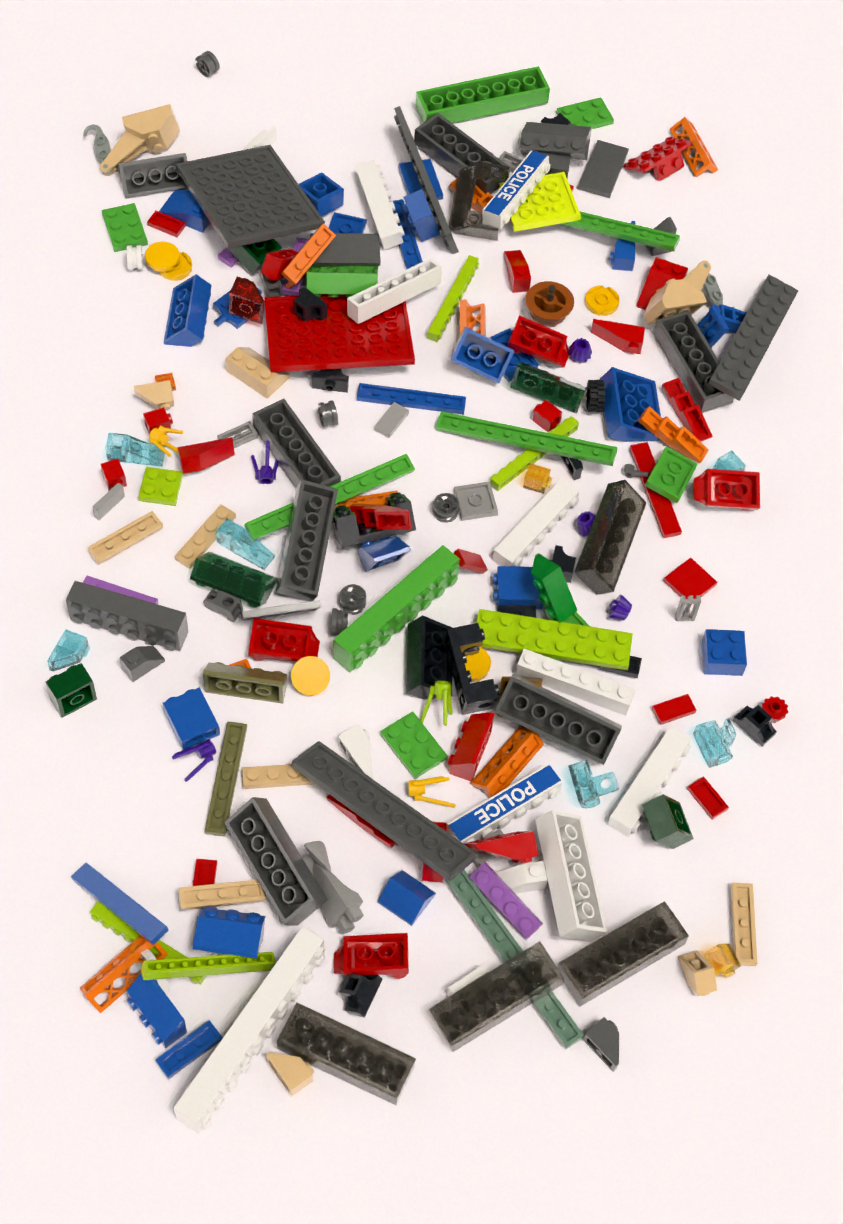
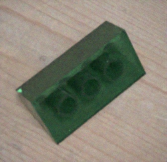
[510,361,587,414]
[190,551,278,607]

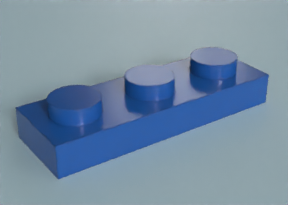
[155,1020,223,1080]

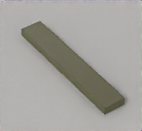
[204,721,248,837]

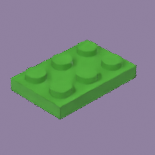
[556,97,614,129]
[101,203,148,252]
[645,446,698,504]
[380,711,448,779]

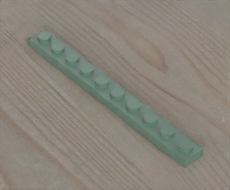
[443,869,584,1050]

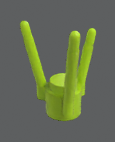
[420,681,453,726]

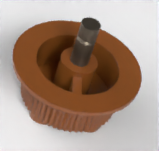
[525,281,574,327]

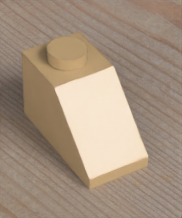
[134,380,174,410]
[678,950,717,996]
[266,1052,314,1097]

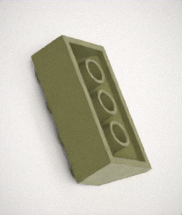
[203,662,288,704]

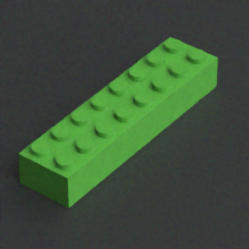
[415,66,550,123]
[333,545,460,673]

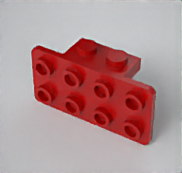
[624,136,692,181]

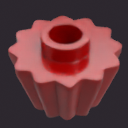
[762,696,789,723]

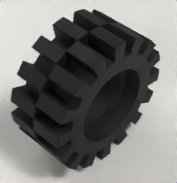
[586,380,605,412]

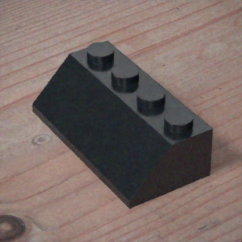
[406,615,453,699]

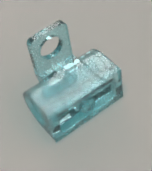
[693,718,736,768]
[568,760,619,809]

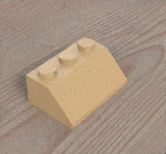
[225,347,291,399]

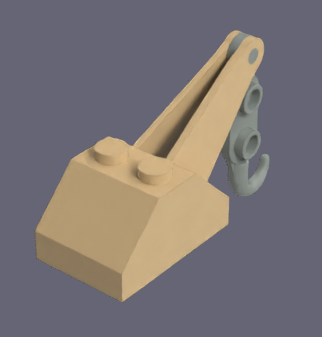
[83,104,180,176]
[643,260,734,325]

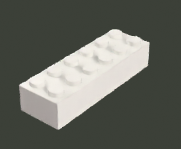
[535,810,607,942]

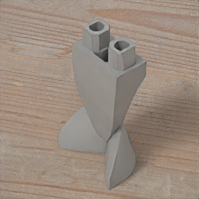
[303,841,364,934]

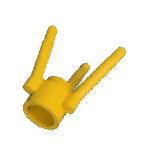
[149,426,183,457]
[409,776,456,808]

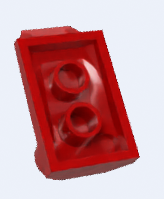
[508,315,569,367]
[693,469,760,511]
[248,618,320,662]
[334,933,409,979]

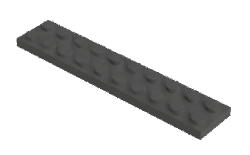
[393,106,459,254]
[708,274,799,401]
[291,741,477,882]

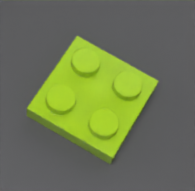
[138,467,183,506]

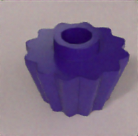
[568,338,592,363]
[577,511,602,537]
[608,595,632,621]

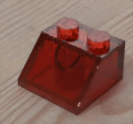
[229,276,265,324]

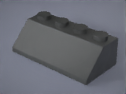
[519,122,592,160]
[118,153,188,198]

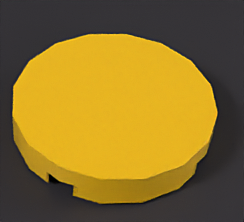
[145,241,180,272]
[159,252,192,281]
[585,285,619,316]
[465,647,491,682]
[291,656,330,696]

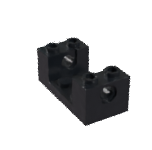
[332,492,416,547]
[443,623,500,715]

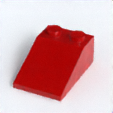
[636,257,688,310]
[463,831,538,863]

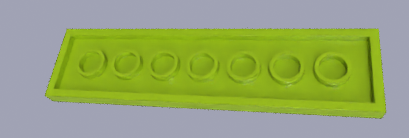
[476,609,633,671]

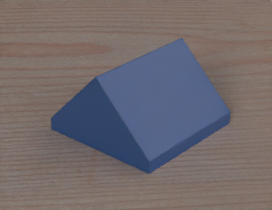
[378,870,436,926]

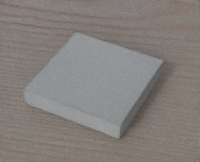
[453,481,498,521]

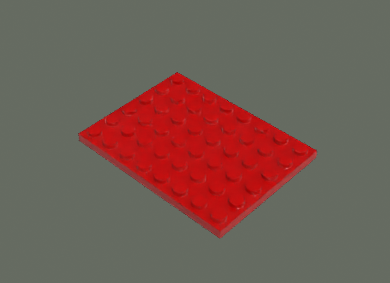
[264,294,415,372]

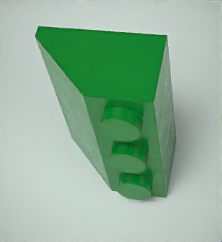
[531,553,578,623]

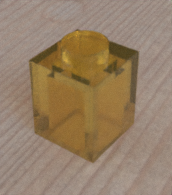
[523,463,553,494]
[703,944,741,979]

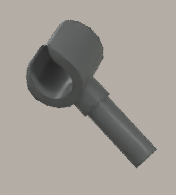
[624,464,649,478]

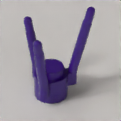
[251,440,279,484]
[172,739,216,782]

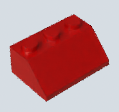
[447,712,495,782]

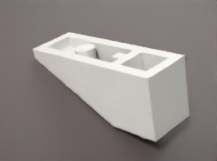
[338,724,374,780]
[483,861,548,898]

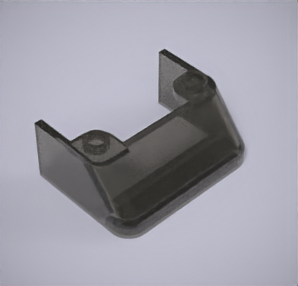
[449,162,510,241]

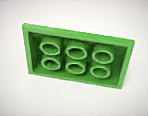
[307,266,378,297]

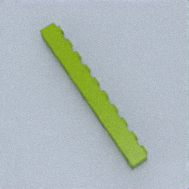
[427,255,480,342]
[490,416,579,491]
[90,901,207,985]
[141,952,276,980]

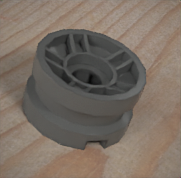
[195,50,220,77]
[318,400,338,428]
[433,493,460,523]
[339,584,367,615]
[331,608,348,635]

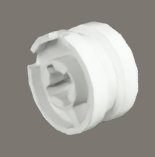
[127,245,143,270]

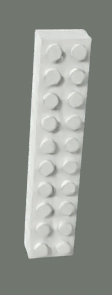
[174,926,325,1134]

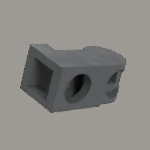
[260,269,282,297]
[203,589,243,623]

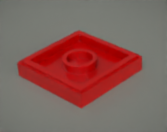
[663,557,718,605]

